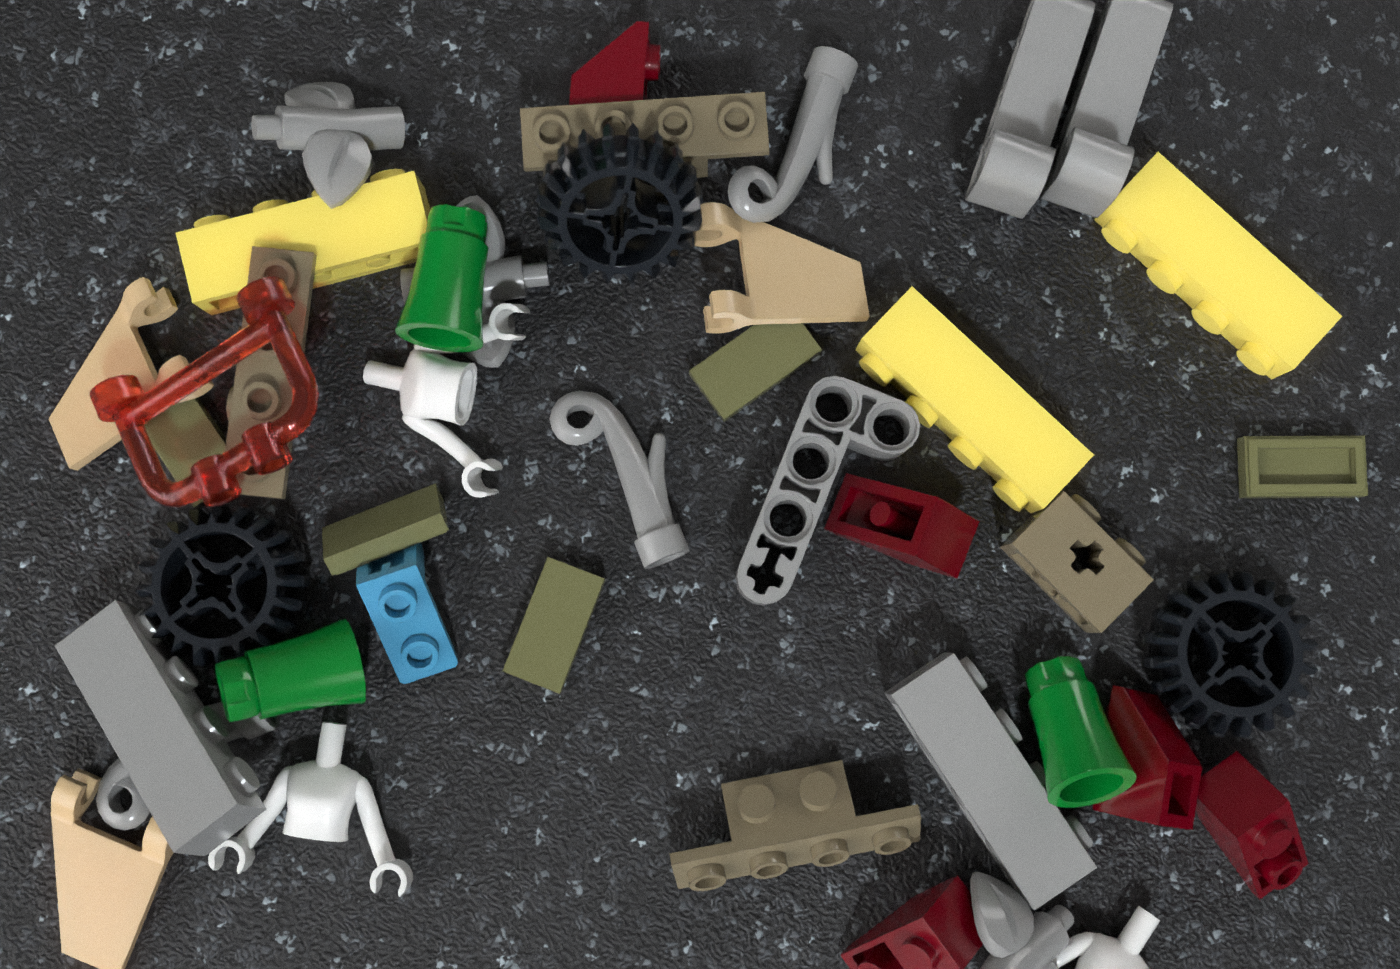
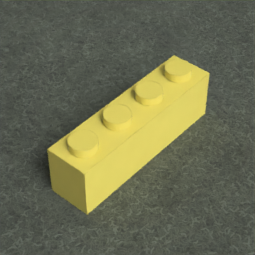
[1094,152,1342,380]
[176,169,430,316]
[856,286,1094,514]

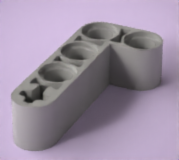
[965,0,1096,219]
[1040,0,1173,218]
[735,376,920,606]

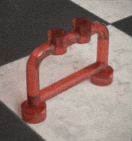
[89,276,319,507]

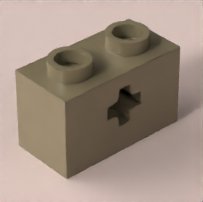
[1000,491,1154,633]

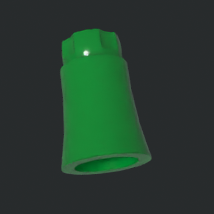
[395,204,489,352]
[215,618,366,722]
[1025,656,1136,808]

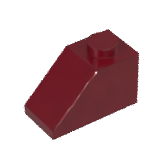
[824,473,980,579]

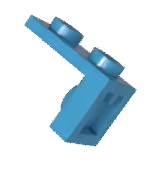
[356,543,458,684]

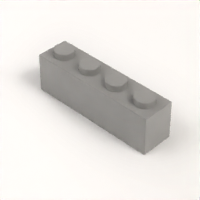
[55,600,266,856]
[884,652,1097,911]

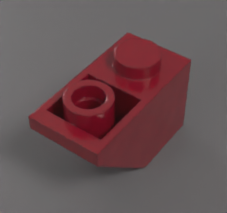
[569,21,661,105]
[1092,686,1202,830]
[1196,751,1309,900]
[840,875,983,969]

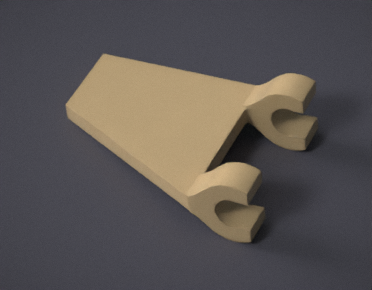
[694,202,870,333]
[49,277,214,471]
[51,768,173,969]

